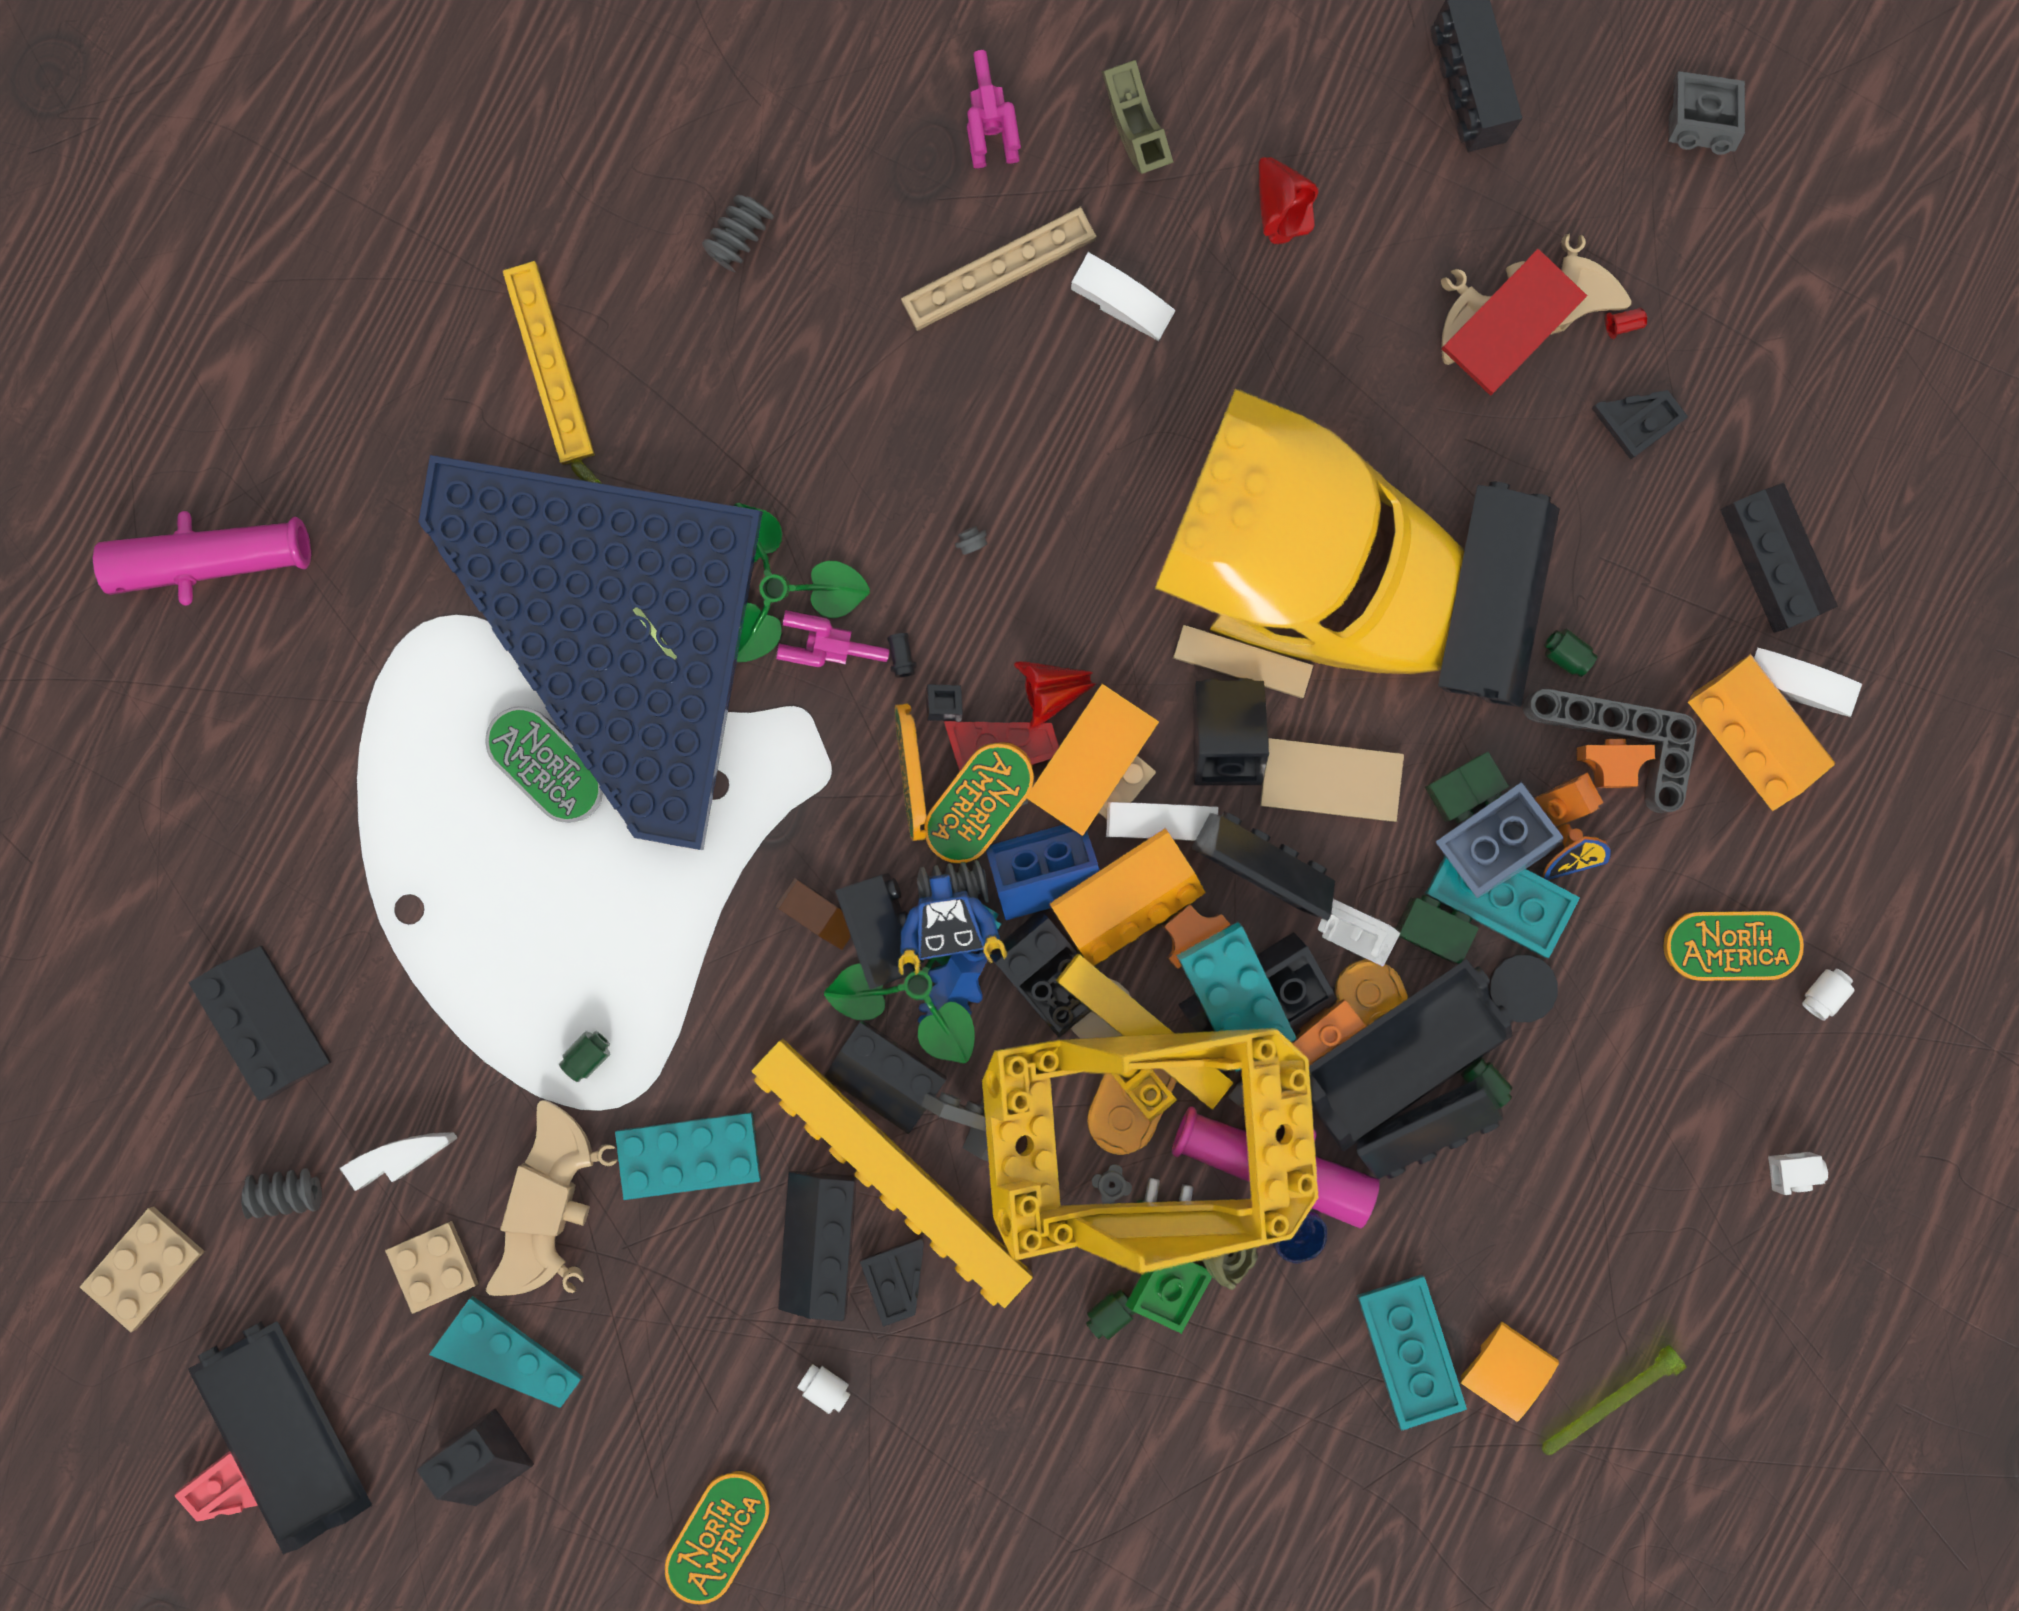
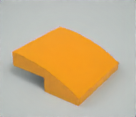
[1460,1321,1559,1422]

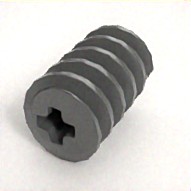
[702,195,774,272]
[917,860,989,903]
[241,1168,322,1219]

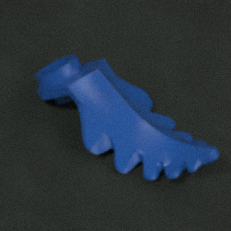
[918,943,987,1023]

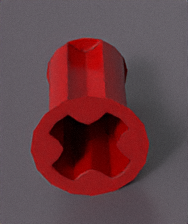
[1605,308,1647,339]

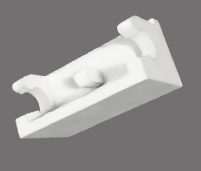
[1318,899,1400,967]

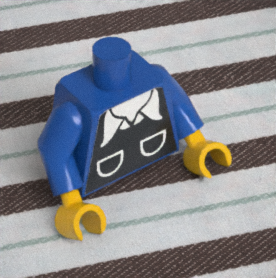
[898,875,1007,975]

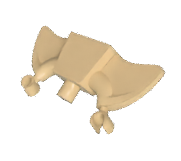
[1441,234,1631,365]
[486,1100,617,1296]

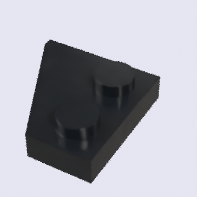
[1592,390,1688,460]
[860,1237,924,1327]

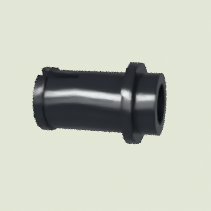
[887,633,917,678]

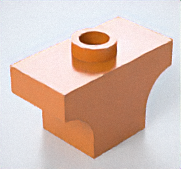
[1577,739,1655,788]
[1534,772,1604,827]
[1162,904,1230,969]
[1291,999,1367,1066]

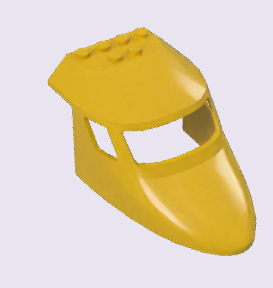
[1155,389,1465,674]

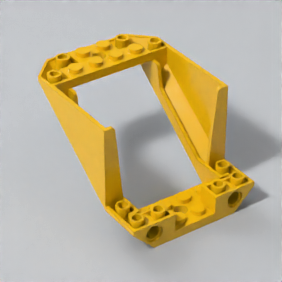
[982,1028,1318,1273]

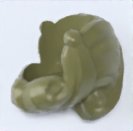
[1202,1247,1258,1290]

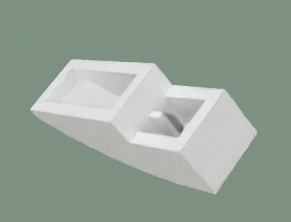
[1071,252,1175,341]
[1754,648,1862,717]
[1106,802,1218,841]
[340,1132,457,1191]

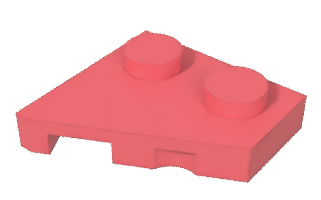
[175,1451,258,1522]

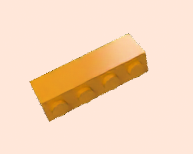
[1688,654,1835,811]
[1049,828,1206,966]

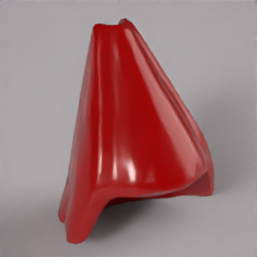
[1259,157,1319,244]
[1014,661,1096,728]

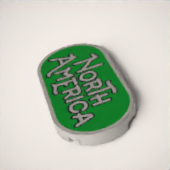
[485,707,603,823]

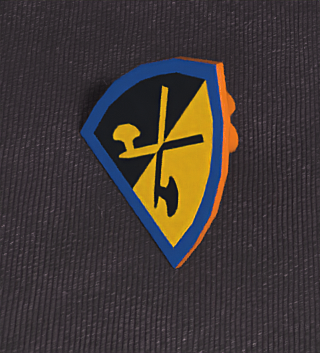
[1542,824,1611,880]

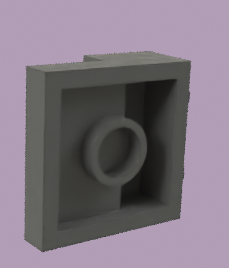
[1668,71,1745,155]

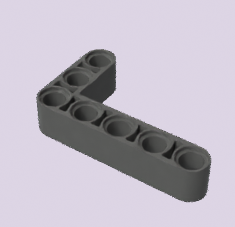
[1523,689,1697,813]

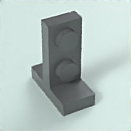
[921,1092,989,1161]

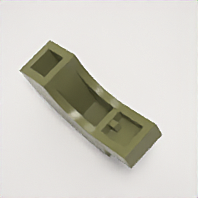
[1101,60,1174,174]

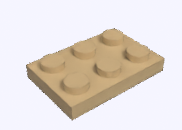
[80,1206,204,1332]

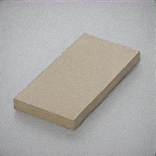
[1260,738,1404,822]

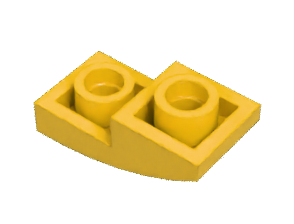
[1112,1069,1177,1122]

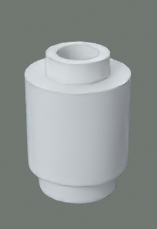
[1802,969,1855,1021]
[797,1364,851,1414]

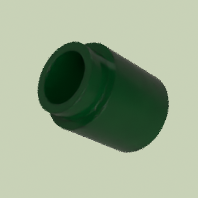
[1544,628,1598,677]
[559,1031,610,1082]
[1461,1058,1513,1108]
[1086,1289,1136,1340]

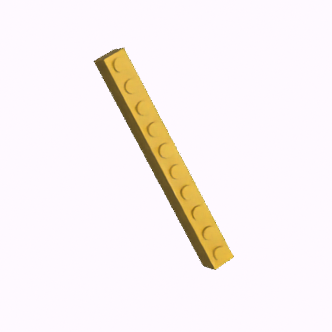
[752,1038,1033,1309]

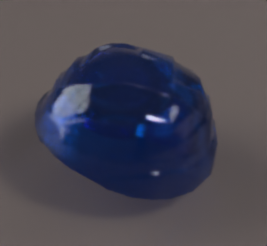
[1273,1211,1327,1263]

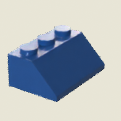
[986,824,1100,921]

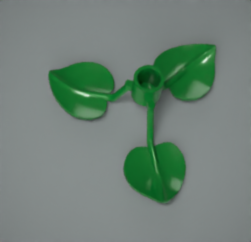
[734,503,870,662]
[824,955,975,1063]

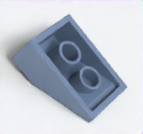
[1436,782,1564,898]

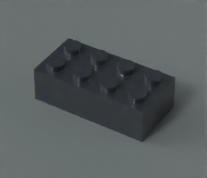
[1431,0,1523,152]

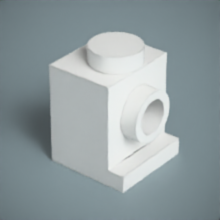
[1768,1152,1828,1195]

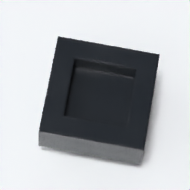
[926,684,963,722]

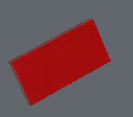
[1441,249,1588,396]

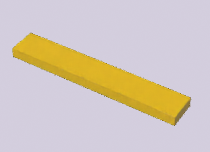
[503,261,595,465]
[1056,954,1233,1110]

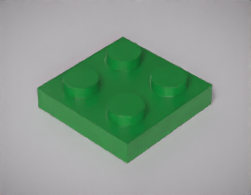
[1125,1261,1212,1334]

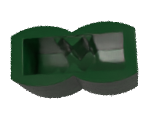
[1425,752,1509,824]

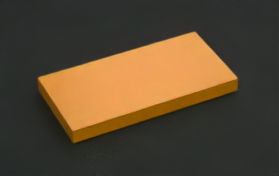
[1026,684,1159,836]

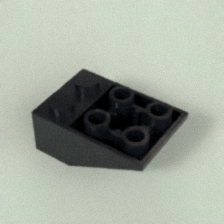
[990,911,1091,1038]

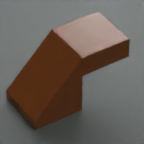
[776,878,851,950]

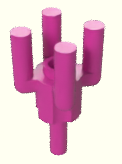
[967,50,1021,168]
[776,610,889,667]

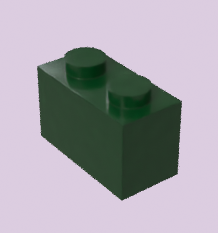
[1395,895,1479,965]

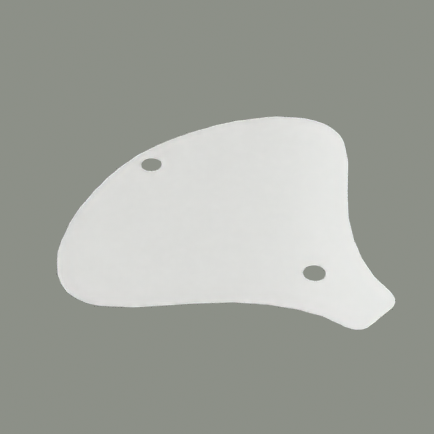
[357,615,832,1110]

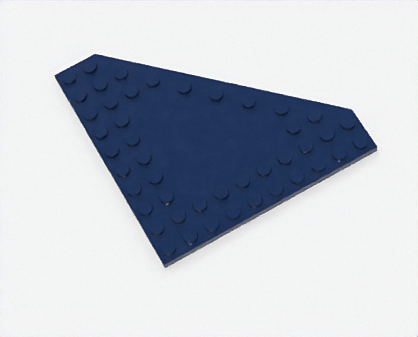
[418,455,763,850]

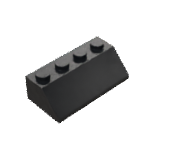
[1720,483,1838,633]
[1191,811,1335,921]
[1178,932,1338,1073]
[189,946,331,1102]
[1356,1076,1503,1179]
[778,1171,857,1321]

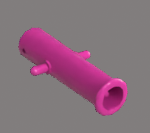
[93,511,311,606]
[1172,1106,1380,1229]

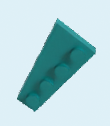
[429,1296,583,1408]

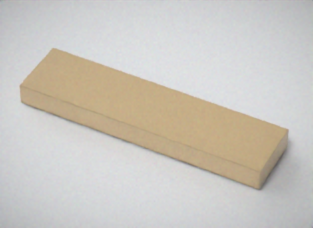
[1173,625,1314,699]

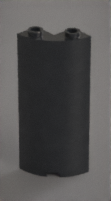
[1438,481,1560,707]
[1309,959,1513,1152]
[188,1321,372,1554]

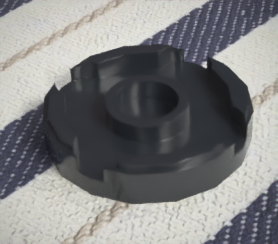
[1488,955,1558,1023]

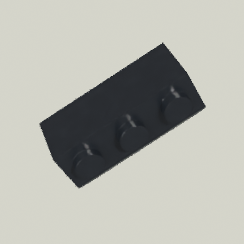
[835,873,924,990]
[824,1020,947,1134]

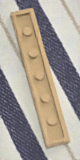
[901,207,1096,331]

